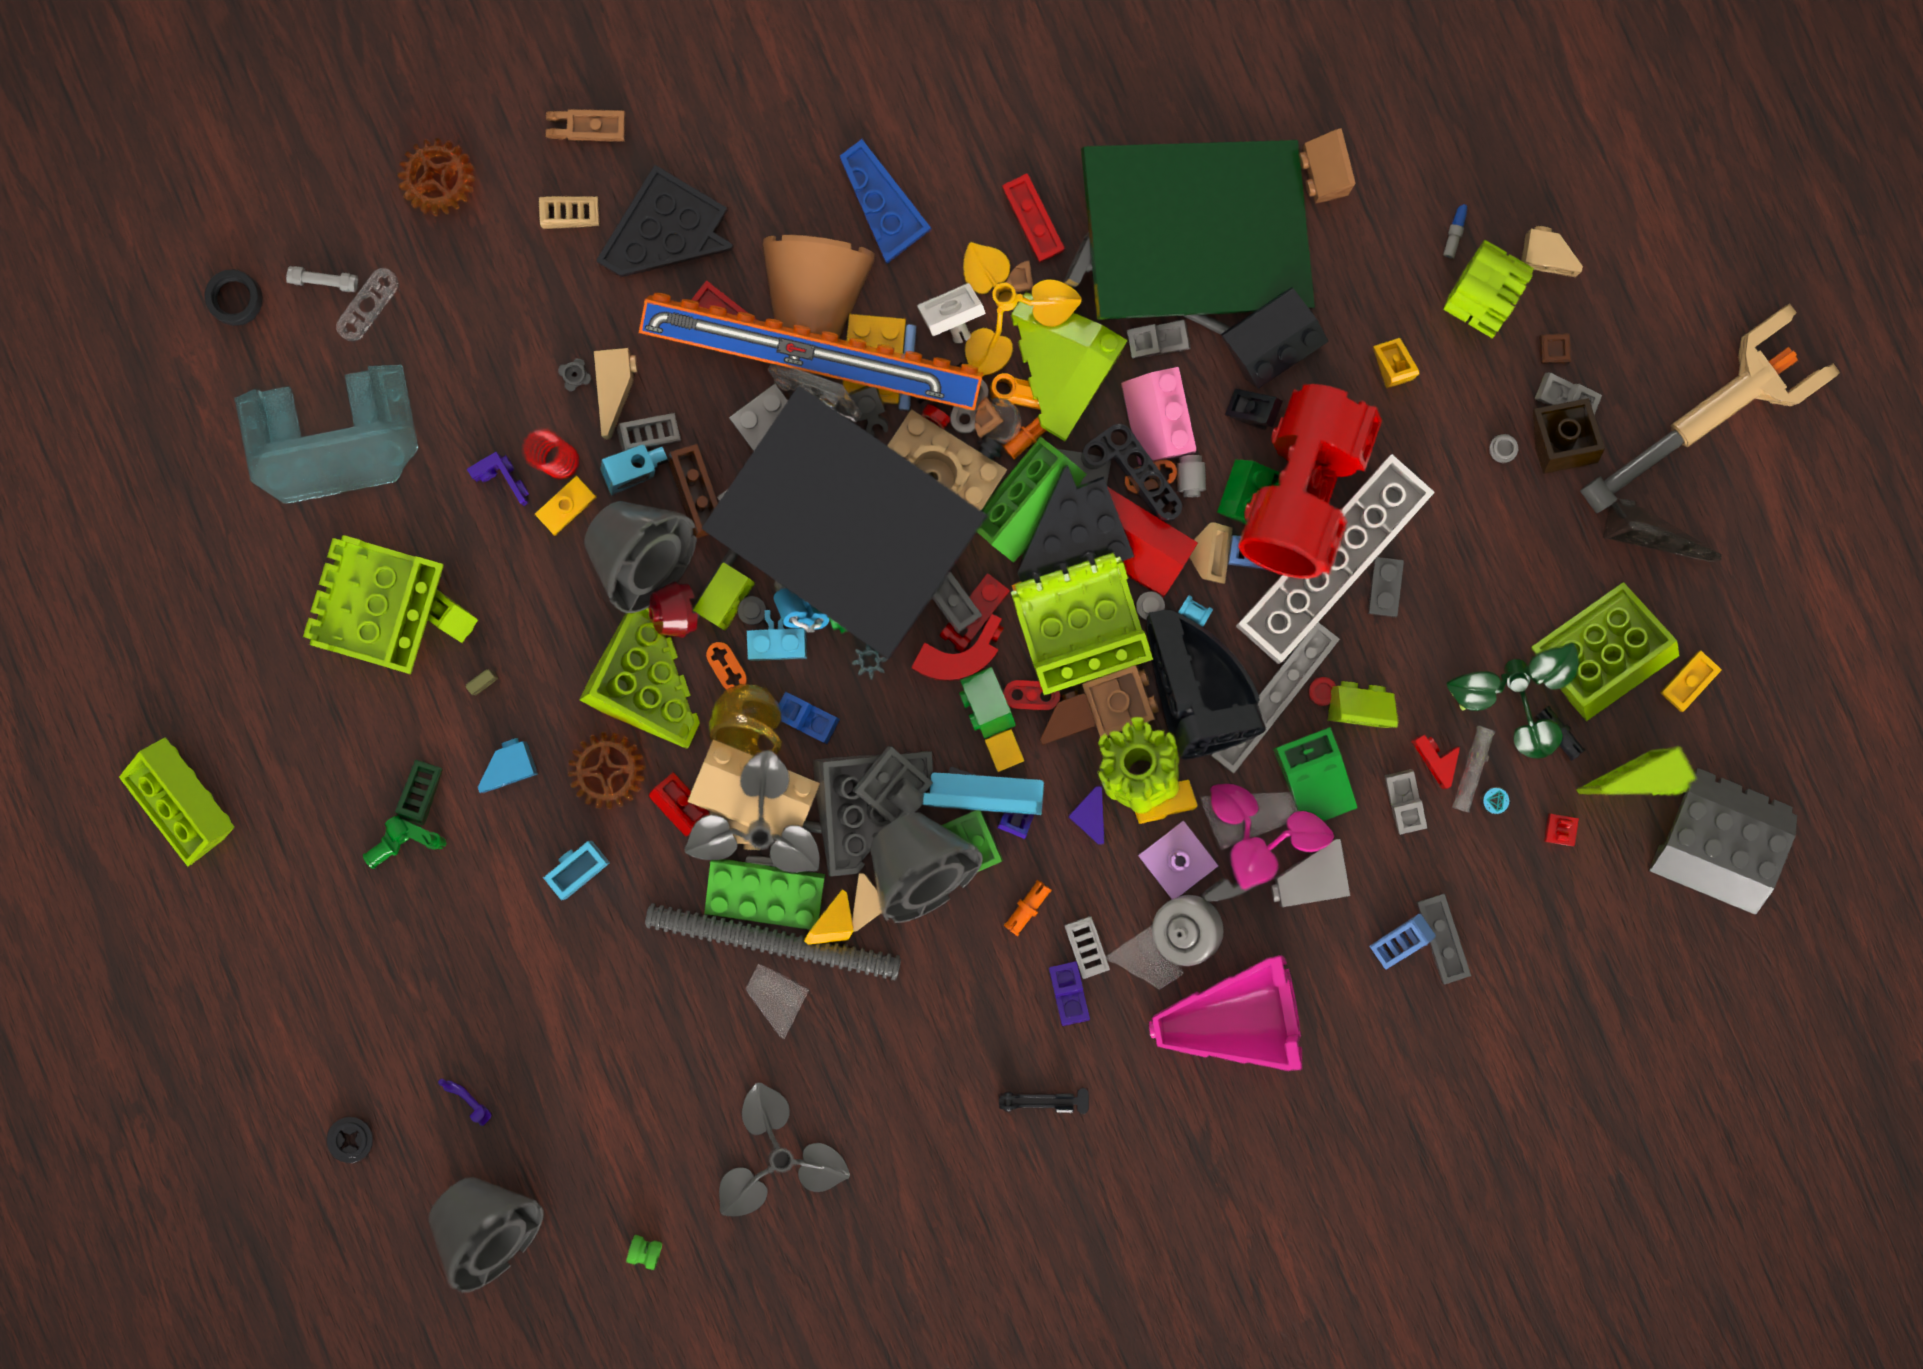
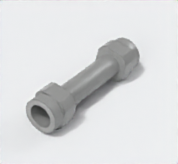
[287,266,358,292]

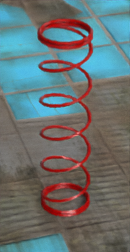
[524,430,579,479]

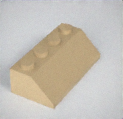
[687,739,820,836]

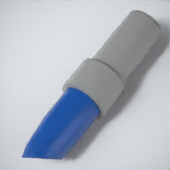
[1443,205,1467,258]

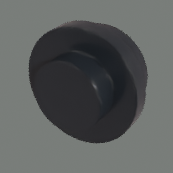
[977,435,1004,460]

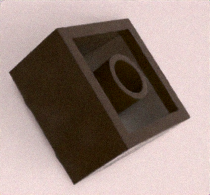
[1533,398,1605,474]

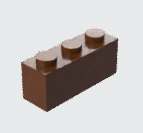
[667,444,718,538]

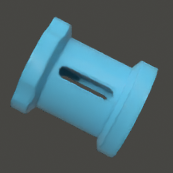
[1178,595,1213,627]

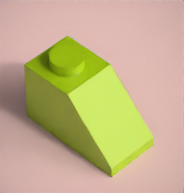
[428,590,478,643]

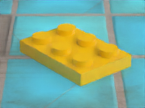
[842,314,906,405]

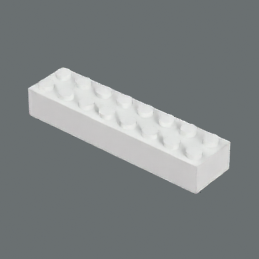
[1236,454,1435,664]

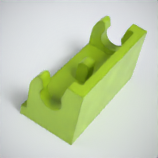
[693,562,755,631]

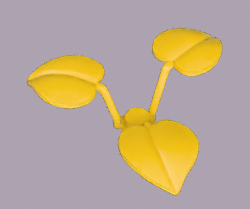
[964,242,1082,376]

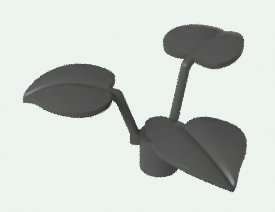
[685,750,819,872]
[719,1082,850,1217]

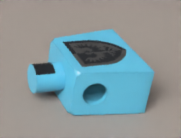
[600,445,668,495]

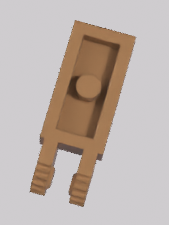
[546,109,626,141]

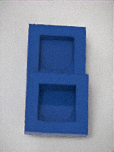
[773,692,840,744]

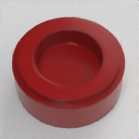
[921,404,951,429]
[1308,677,1336,706]

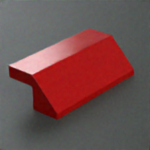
[1108,487,1198,598]

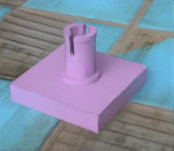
[1138,821,1218,899]

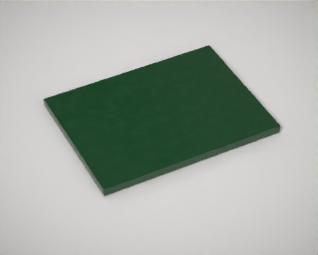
[1081,140,1315,319]

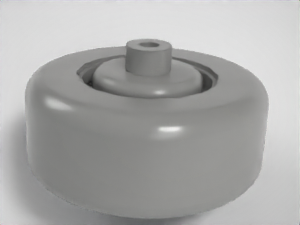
[1152,895,1223,966]

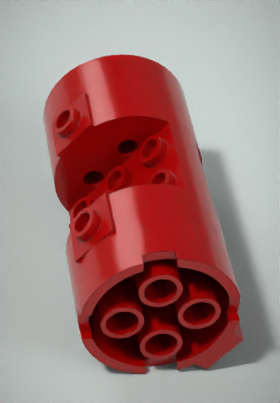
[1239,384,1382,579]

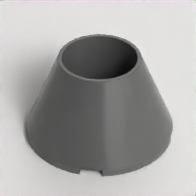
[584,501,697,613]
[870,813,983,923]
[428,1177,543,1292]

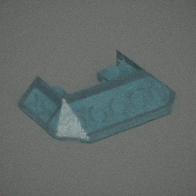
[235,365,418,504]

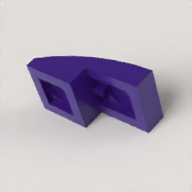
[1049,961,1090,1027]

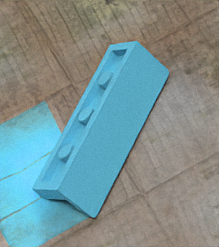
[923,773,1044,815]

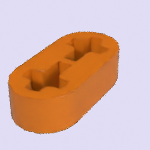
[1124,459,1177,495]
[706,642,747,692]

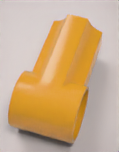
[989,373,1041,410]

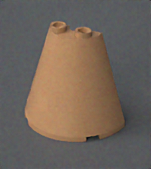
[762,235,875,339]

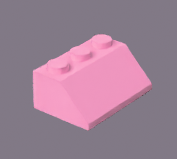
[1121,367,1196,466]

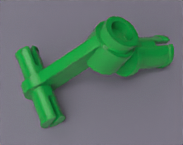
[363,816,446,869]

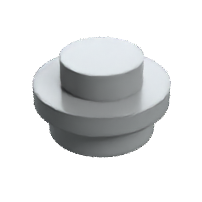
[1489,434,1518,463]
[1136,592,1165,619]

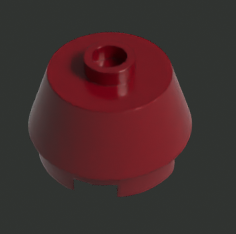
[648,581,698,638]

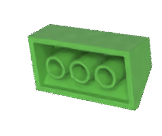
[977,437,1087,563]

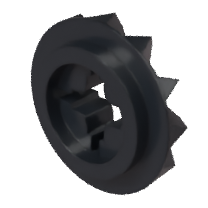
[327,1117,373,1163]

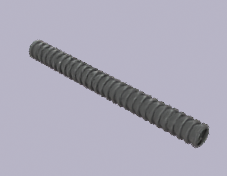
[645,903,901,981]

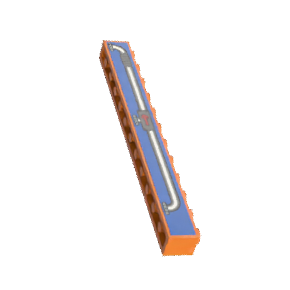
[639,293,983,411]

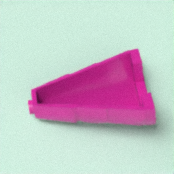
[1149,955,1302,1071]

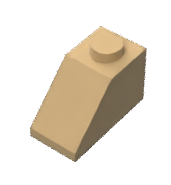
[1521,226,1583,277]

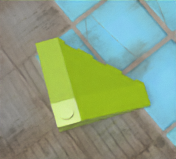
[1011,292,1127,441]
[579,608,700,749]

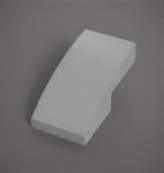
[1127,320,1191,358]
[1535,373,1602,414]
[1384,769,1427,835]

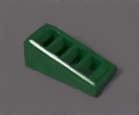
[395,760,443,825]

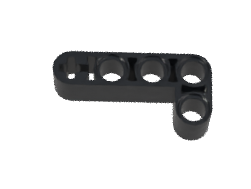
[1081,424,1182,523]

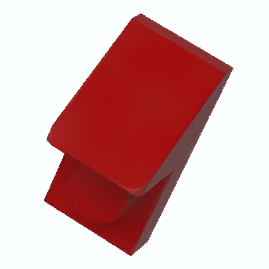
[1411,735,1460,789]

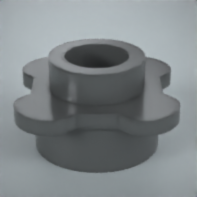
[558,358,591,391]

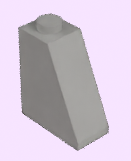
[1271,839,1350,907]

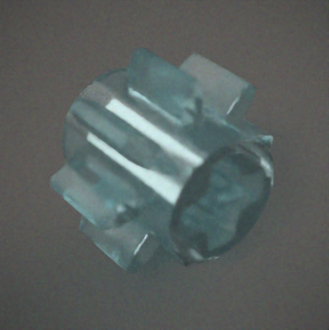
[852,644,888,679]

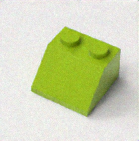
[1328,681,1398,728]

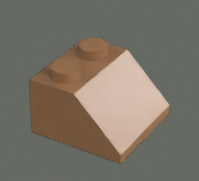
[1299,128,1356,204]

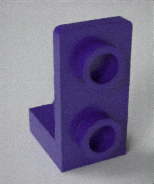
[467,452,529,506]

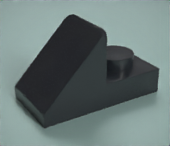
[1225,388,1283,430]

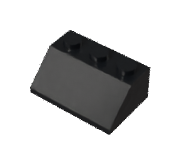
[1221,287,1329,389]

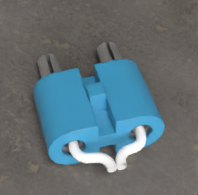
[773,581,829,632]

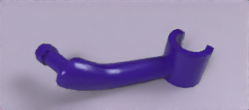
[438,1079,492,1126]

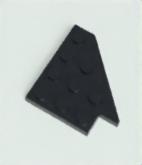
[596,165,734,277]
[1017,465,1134,584]

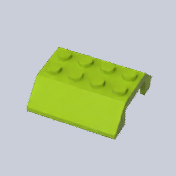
[303,535,444,674]
[1011,553,1153,695]

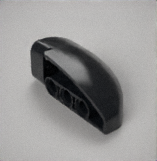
[1146,610,1266,760]

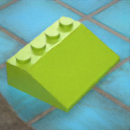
[1531,582,1679,721]
[1576,747,1696,796]

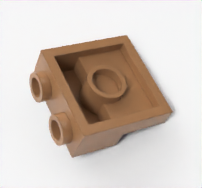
[1082,665,1159,738]

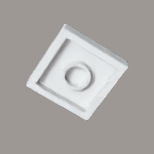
[917,283,986,343]

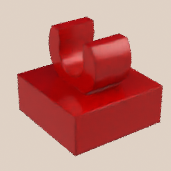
[1544,814,1579,847]

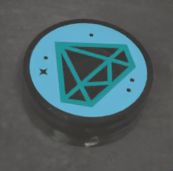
[1480,787,1511,815]

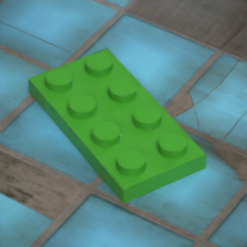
[704,859,825,930]

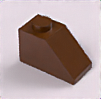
[1040,690,1096,745]

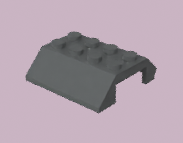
[1649,768,1797,915]

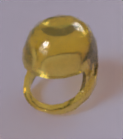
[709,684,782,756]

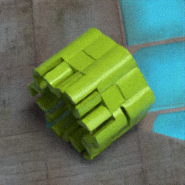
[1443,240,1534,339]
[1098,717,1180,813]

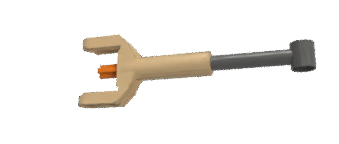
[1580,304,1840,514]

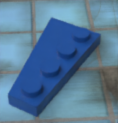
[840,139,931,264]

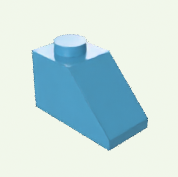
[478,738,538,793]

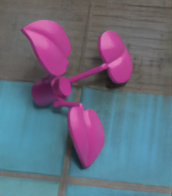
[1210,784,1334,890]

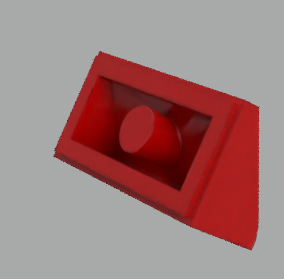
[649,772,710,837]

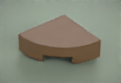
[1006,261,1033,293]
[975,397,1004,438]

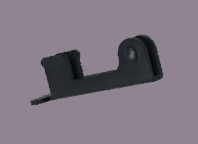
[999,1088,1089,1114]

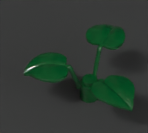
[1447,642,1579,759]

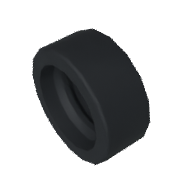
[204,269,263,326]

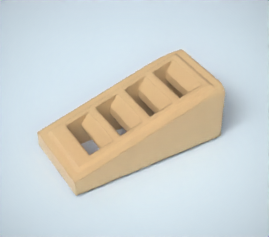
[539,197,599,229]

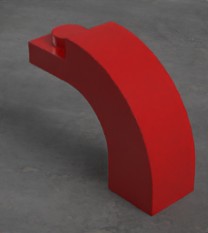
[911,614,1004,681]

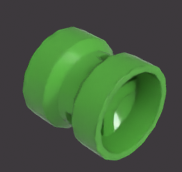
[626,1235,662,1270]

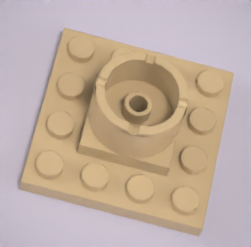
[888,409,1007,511]

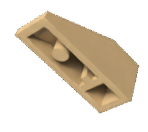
[594,348,638,440]

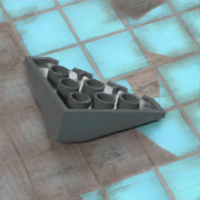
[813,751,933,876]

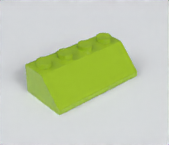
[119,737,235,867]

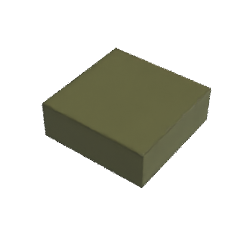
[465,669,499,696]

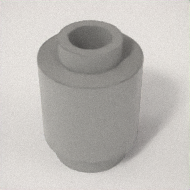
[1177,455,1206,497]

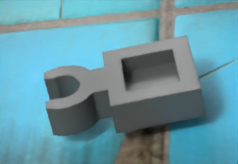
[848,386,888,437]

